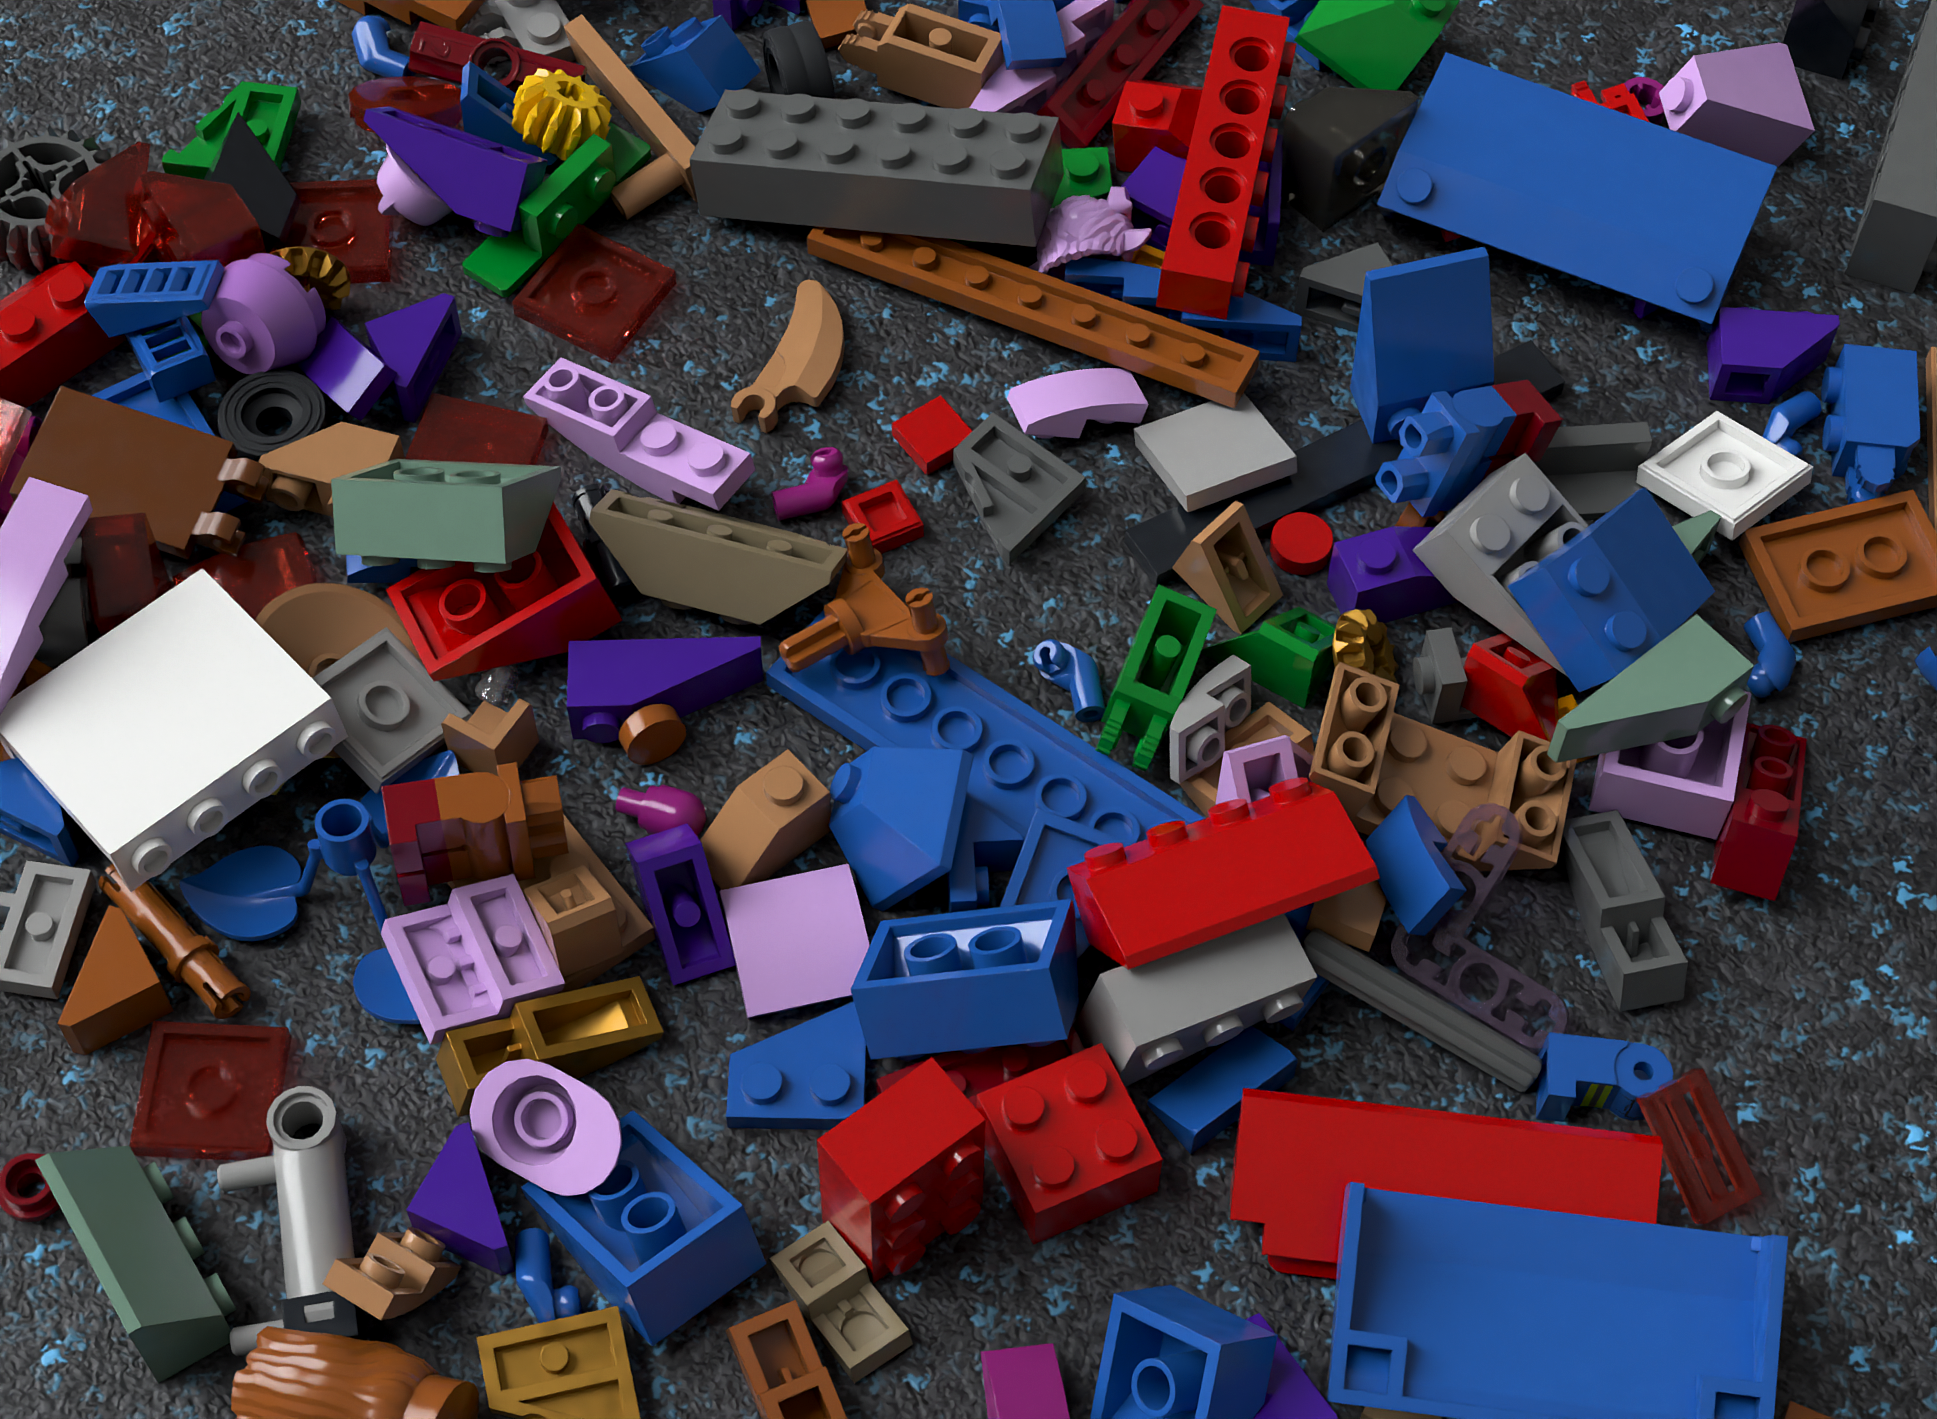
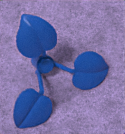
[180,750,460,1024]

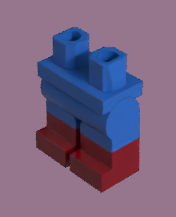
[1375,379,1563,517]

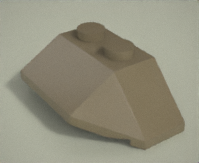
[589,489,848,625]

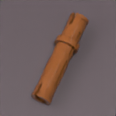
[98,864,251,1019]

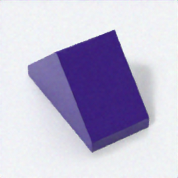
[365,293,462,423]
[406,1122,515,1275]

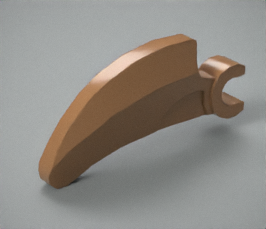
[731,279,845,433]

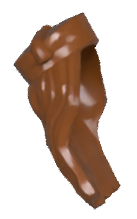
[231,1326,479,1419]

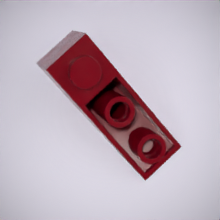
[1710,723,1807,901]

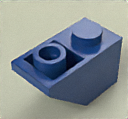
[630,15,761,113]

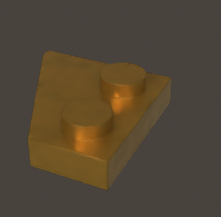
[477,1306,641,1419]

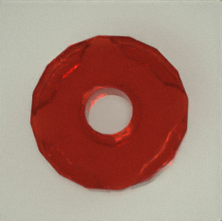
[348,76,462,133]

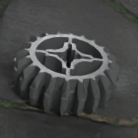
[0,127,126,273]

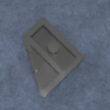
[953,412,1086,565]

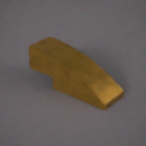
[436,976,664,1117]

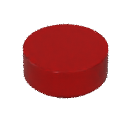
[1270,512,1333,575]

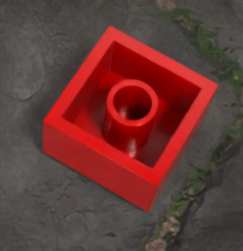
[976,1043,1163,1245]

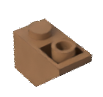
[258,422,405,519]

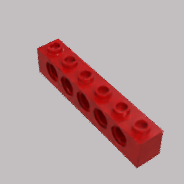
[1156,5,1297,320]

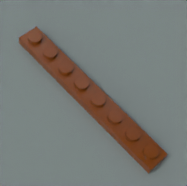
[807,226,1260,409]

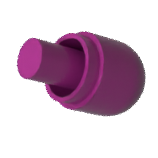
[616,785,706,836]

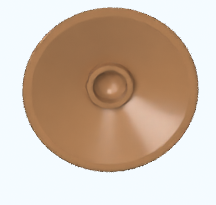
[254,583,424,758]

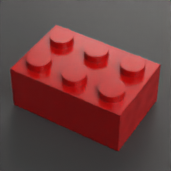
[817,1057,986,1284]

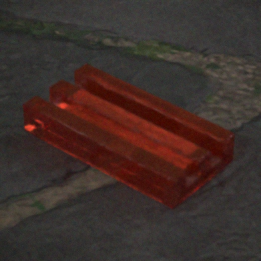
[1636,1068,1762,1224]

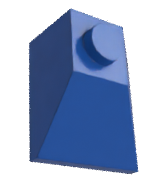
[829,747,974,912]

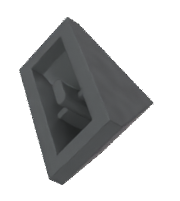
[1294,242,1393,333]

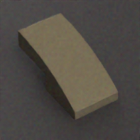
[770,1221,913,1384]

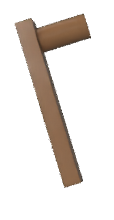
[563,14,697,220]

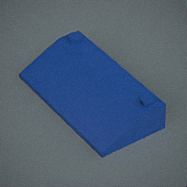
[1377,52,1777,333]
[1327,1182,1788,1419]

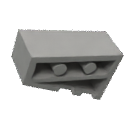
[1074,913,1317,1087]

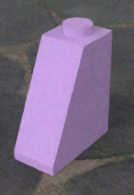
[1659,42,1815,167]

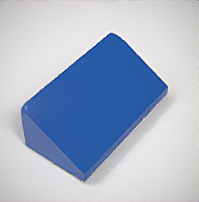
[1147,1026,1298,1154]

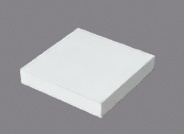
[1636,411,1813,540]

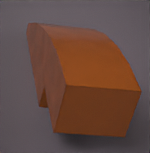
[725,1300,847,1419]

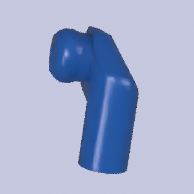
[352,15,416,85]
[1762,391,1821,456]
[1743,611,1796,698]
[1033,639,1106,722]
[515,1228,582,1323]

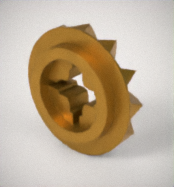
[269,247,350,310]
[1332,609,1399,684]

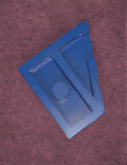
[726,1001,867,1130]

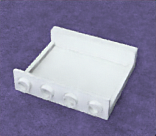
[0,568,348,892]

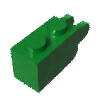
[1095,585,1217,771]

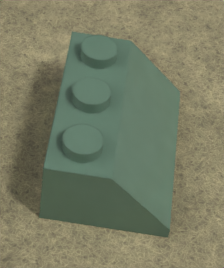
[331,459,561,573]
[35,1146,236,1383]

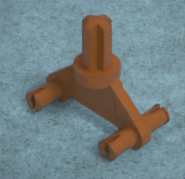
[778,523,950,676]

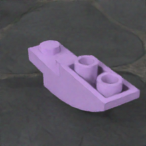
[523,357,756,511]

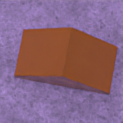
[57,905,173,1055]

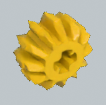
[512,69,612,161]

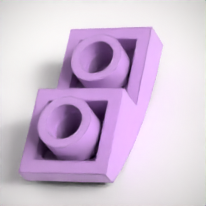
[1007,368,1148,439]

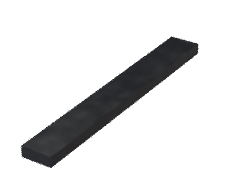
[1124,340,1565,587]

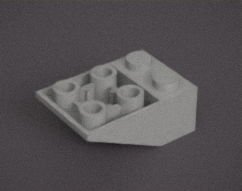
[1412,453,1589,677]

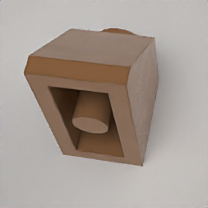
[700,749,831,891]

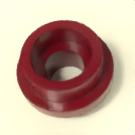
[0,1153,60,1222]

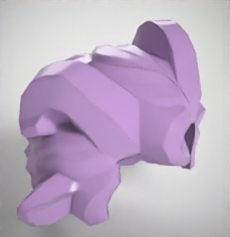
[1027,187,1152,281]

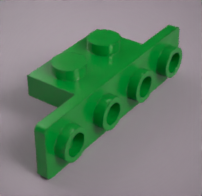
[462,123,652,298]

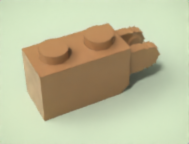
[838,4,1003,109]

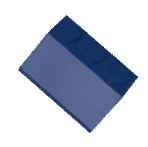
[850,899,1079,1061]

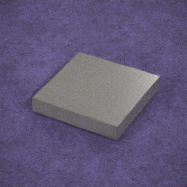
[1134,393,1297,512]
[312,627,472,794]

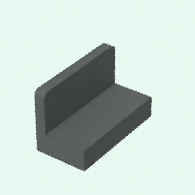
[1534,422,1652,520]

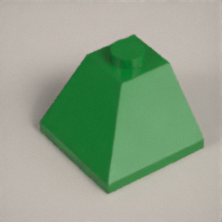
[1294,0,1460,107]

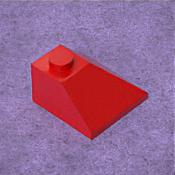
[1112,80,1203,172]

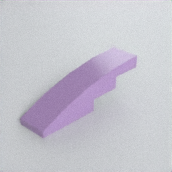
[969,0,1114,116]
[0,477,93,715]

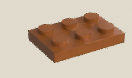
[1738,489,1937,643]

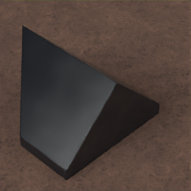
[177,112,301,248]

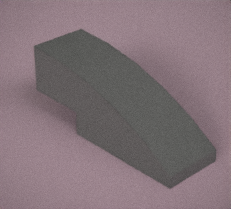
[1560,810,1688,1012]

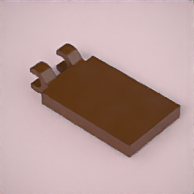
[9,386,271,559]

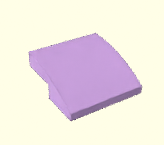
[719,864,870,1019]
[381,874,565,1045]

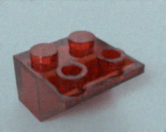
[139,171,267,291]

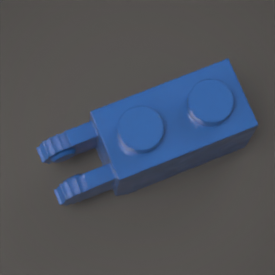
[1821,344,1920,505]

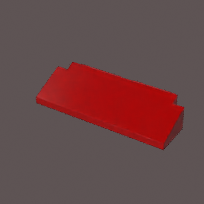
[1230,1088,1663,1279]

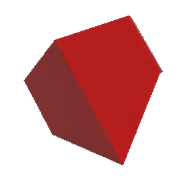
[1461,633,1559,742]

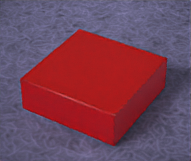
[892,395,972,476]
[842,479,924,554]

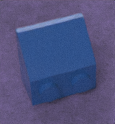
[1090,1285,1278,1419]

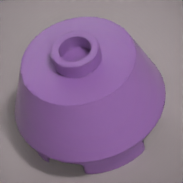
[201,253,326,374]

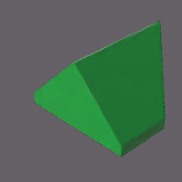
[1201,606,1336,709]

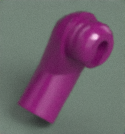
[771,447,848,521]

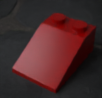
[386,501,622,682]

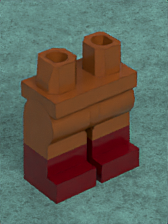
[381,762,569,906]

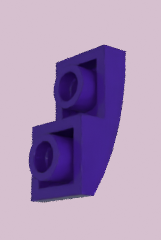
[297,317,398,421]

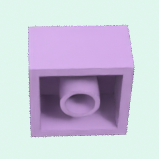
[1589,691,1751,840]

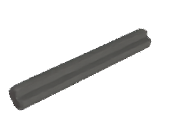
[1301,928,1543,1092]

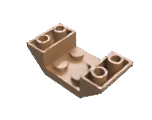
[1309,662,1577,872]

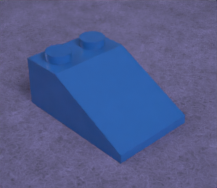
[1350,246,1494,444]
[1507,487,1715,692]
[521,1110,766,1346]

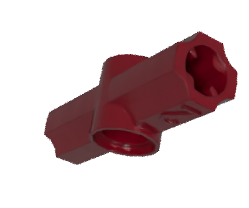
[408,21,587,94]

